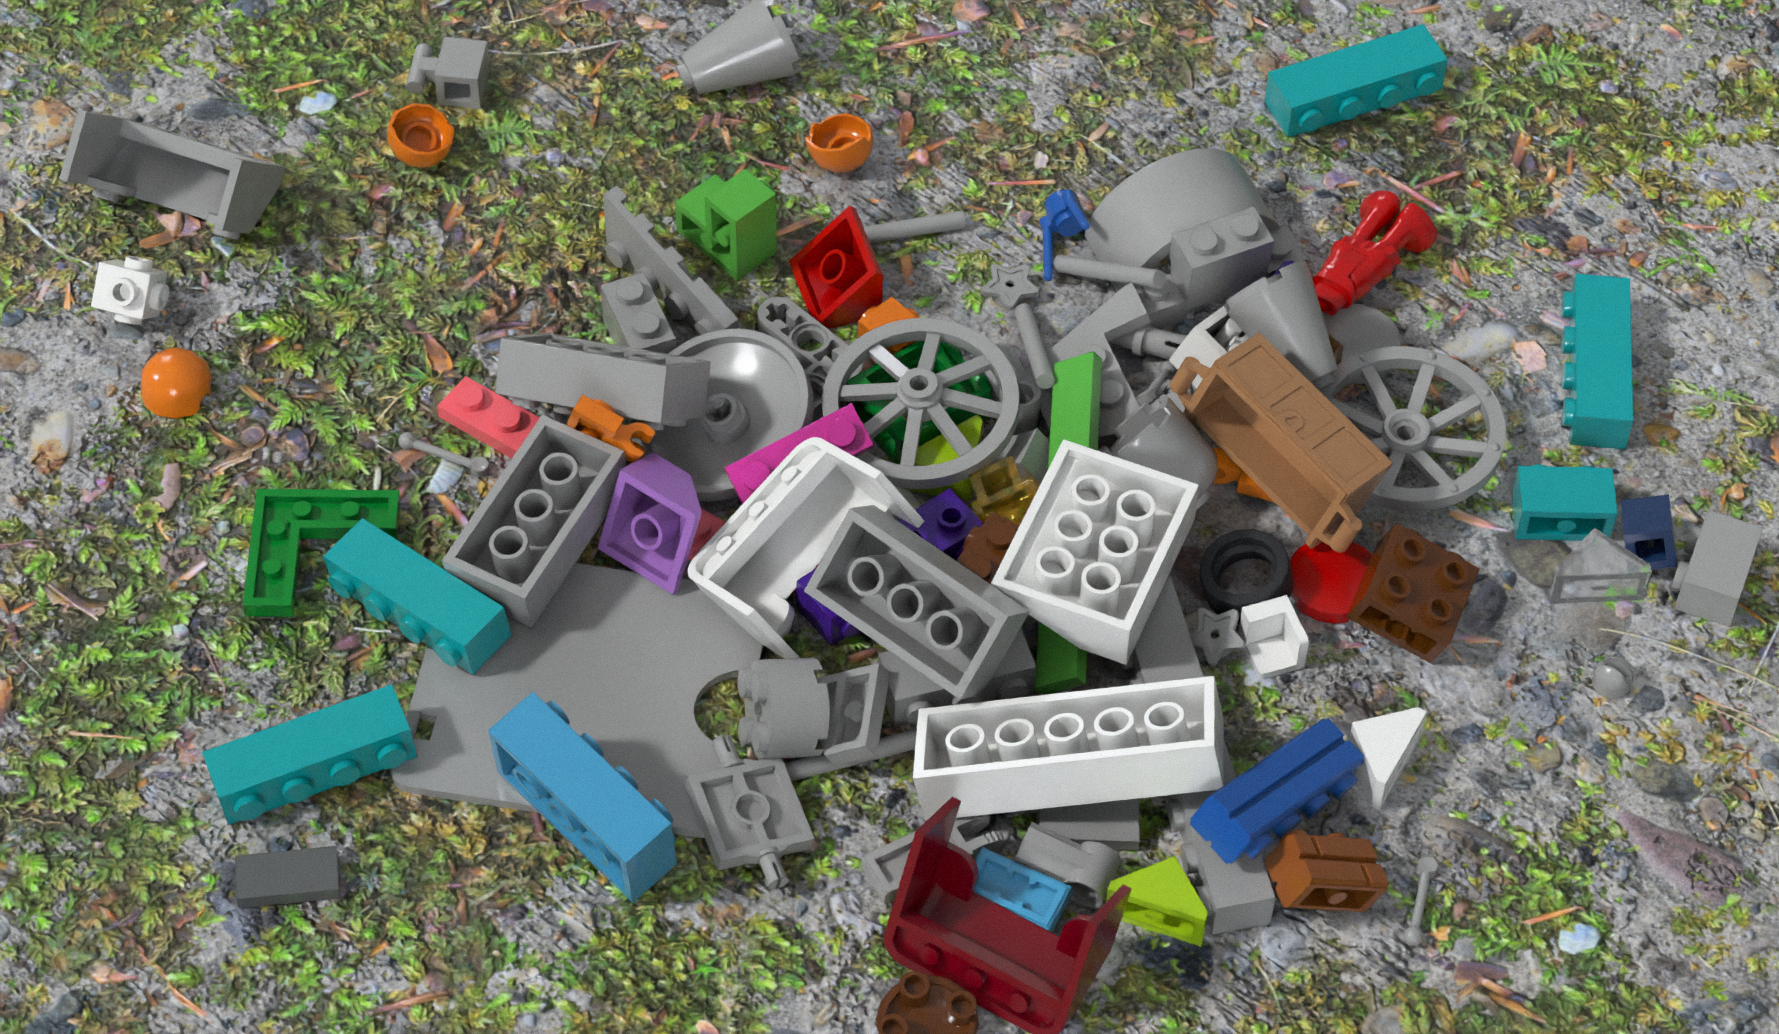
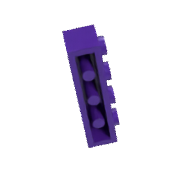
[797,488,983,646]

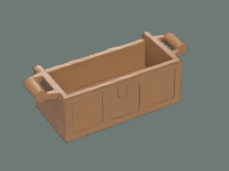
[1170,332,1393,553]

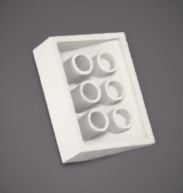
[991,439,1199,665]

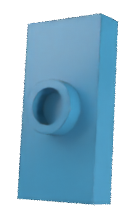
[974,847,1073,933]

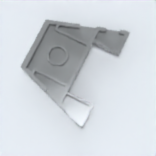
[1025,282,1201,446]

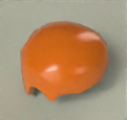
[387,103,455,168]
[804,113,874,173]
[141,348,212,419]

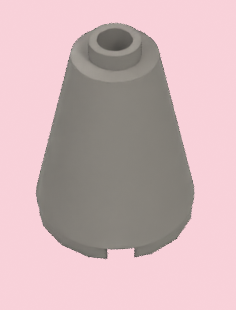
[676,0,802,95]
[1224,260,1338,391]

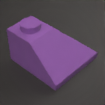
[598,452,702,595]

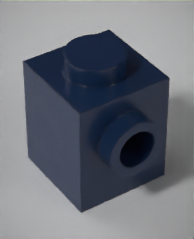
[1621,494,1678,572]

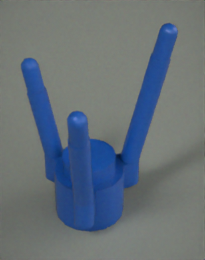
[1039,189,1090,281]

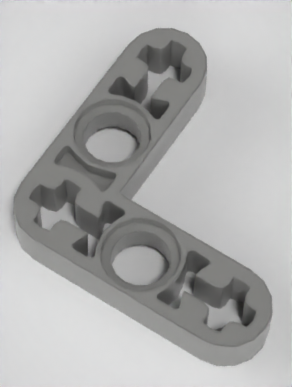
[757,297,863,423]

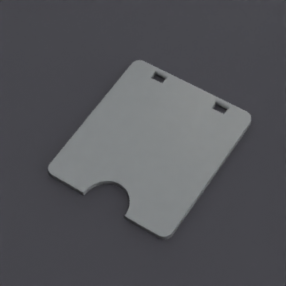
[391,563,764,838]

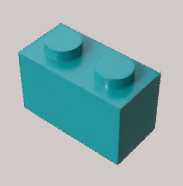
[1511,464,1618,542]

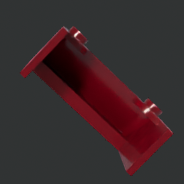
[884,796,1132,1034]

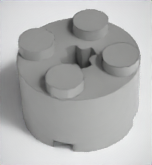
[737,657,830,759]

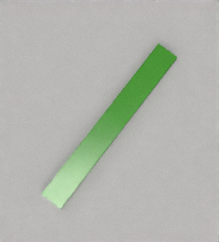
[1035,351,1102,695]

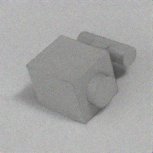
[406,37,490,109]

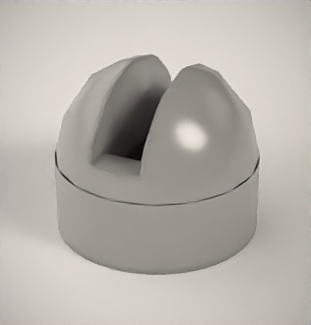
[1592,656,1633,699]

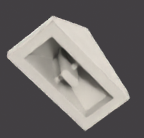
[1349,707,1427,811]

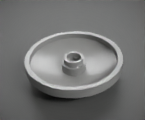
[631,329,814,501]

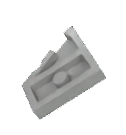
[816,663,890,765]

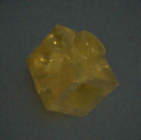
[969,456,1039,525]

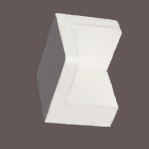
[1238,595,1309,679]

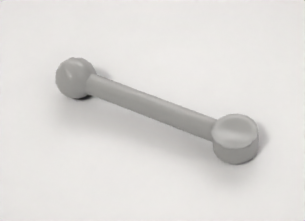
[1136,360,1178,406]
[398,432,489,477]
[1403,856,1438,946]

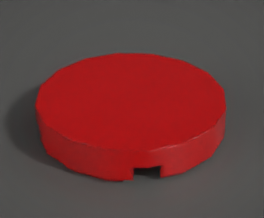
[1290,541,1372,624]

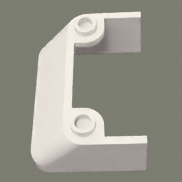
[688,437,924,659]

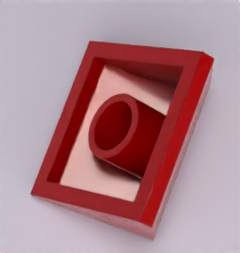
[789,206,883,329]

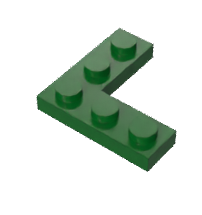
[243,489,401,617]

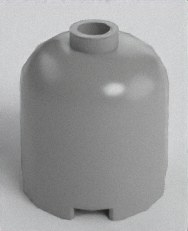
[1099,394,1218,510]

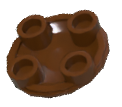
[875,971,979,1034]

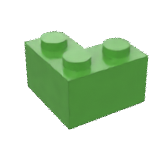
[675,169,777,281]

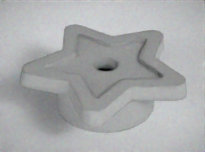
[981,264,1040,310]
[1190,607,1246,667]

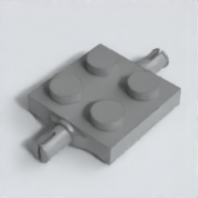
[685,734,815,889]

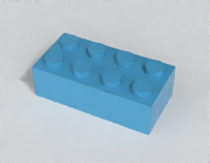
[488,692,677,903]

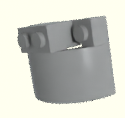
[1085,148,1308,329]

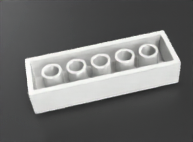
[913,676,1224,821]

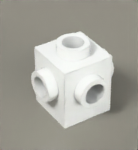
[91,256,169,325]

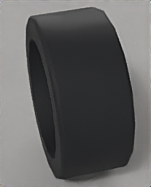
[1199,529,1293,624]

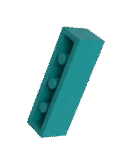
[1264,24,1448,138]
[1561,274,1633,450]
[323,518,512,674]
[202,684,418,825]

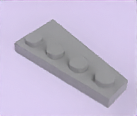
[603,186,739,336]

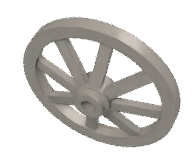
[822,318,1020,489]
[1320,346,1506,511]

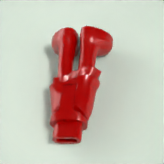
[1312,191,1437,315]

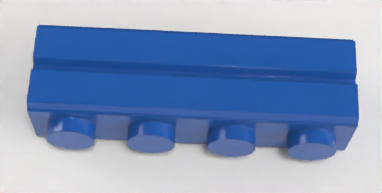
[1190,718,1364,864]

